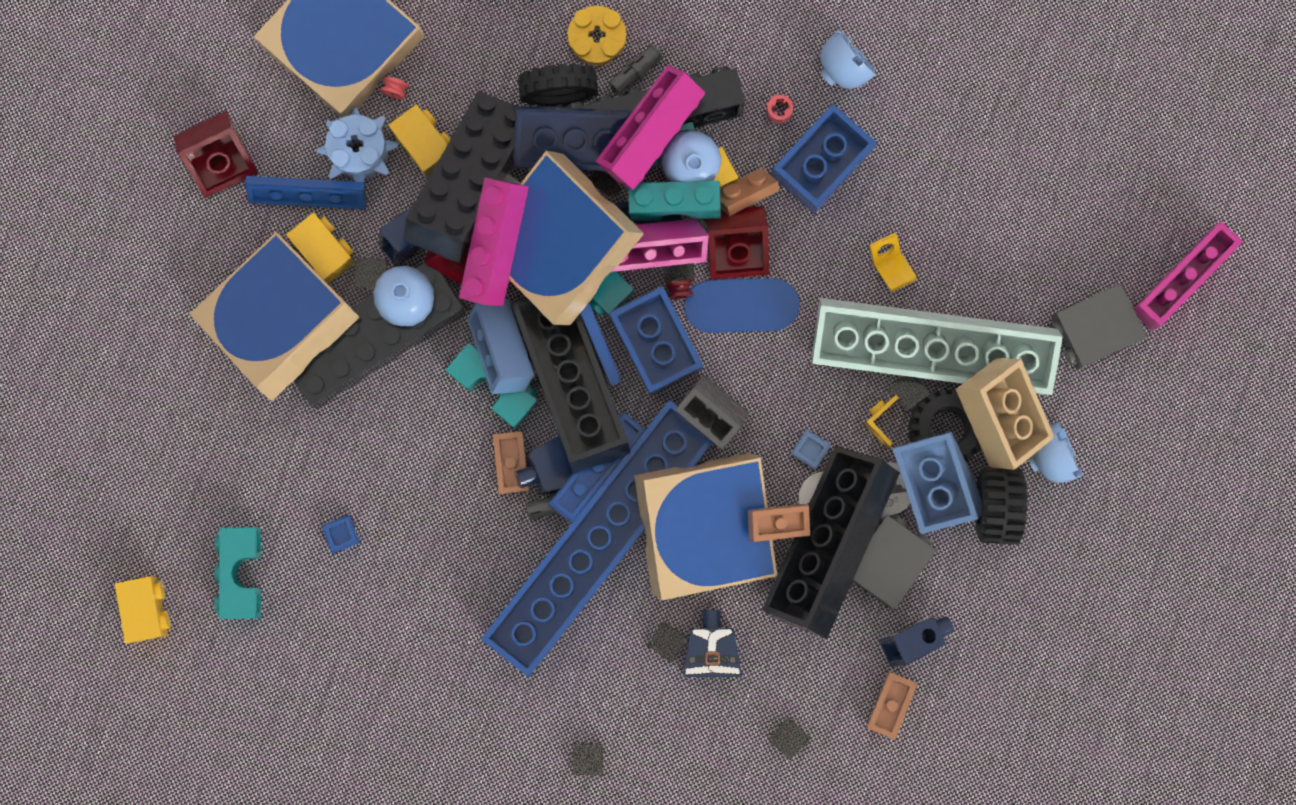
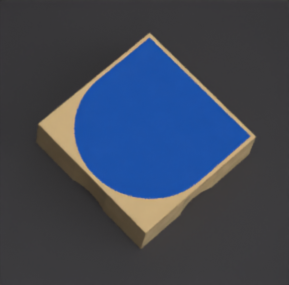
[253,0,424,118]
[509,151,644,325]
[189,231,360,401]
[634,453,777,601]

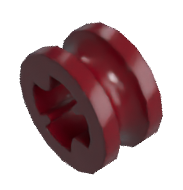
[665,280,694,300]

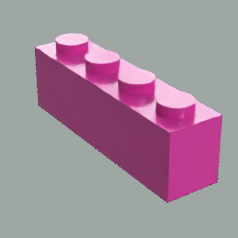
[595,65,705,190]
[459,177,529,306]
[611,219,709,272]
[1133,221,1243,331]

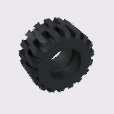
[908,389,981,461]
[975,467,1028,545]

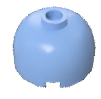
[820,30,876,89]
[661,130,721,182]
[373,266,434,327]
[1029,421,1083,483]

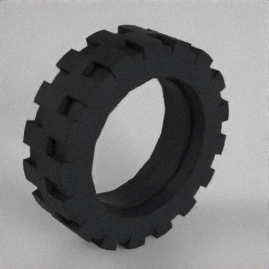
[518,64,598,107]

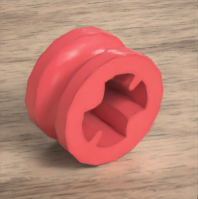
[380,77,409,100]
[766,95,793,124]

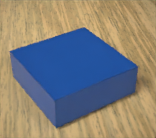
[321,515,361,554]

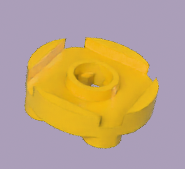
[568,6,626,66]

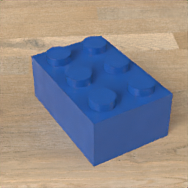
[771,104,877,215]
[609,286,704,397]

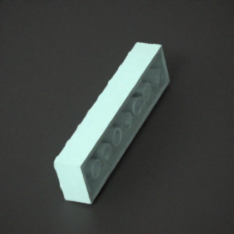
[811,298,1063,395]

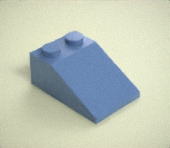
[893,432,982,534]

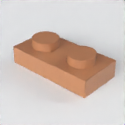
[720,168,779,216]
[493,431,529,495]
[748,504,810,542]
[866,671,918,740]

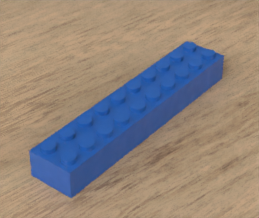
[481,400,714,677]

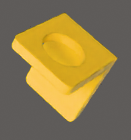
[869,233,917,292]
[864,395,899,449]

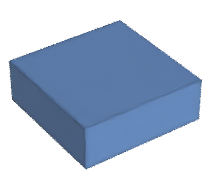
[790,429,832,470]

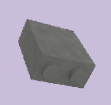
[1050,283,1147,370]
[675,374,749,449]
[852,514,937,610]

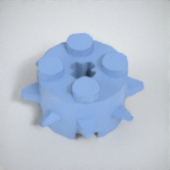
[317,108,398,182]

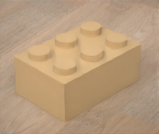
[956,358,1054,470]

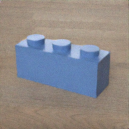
[467,300,535,394]

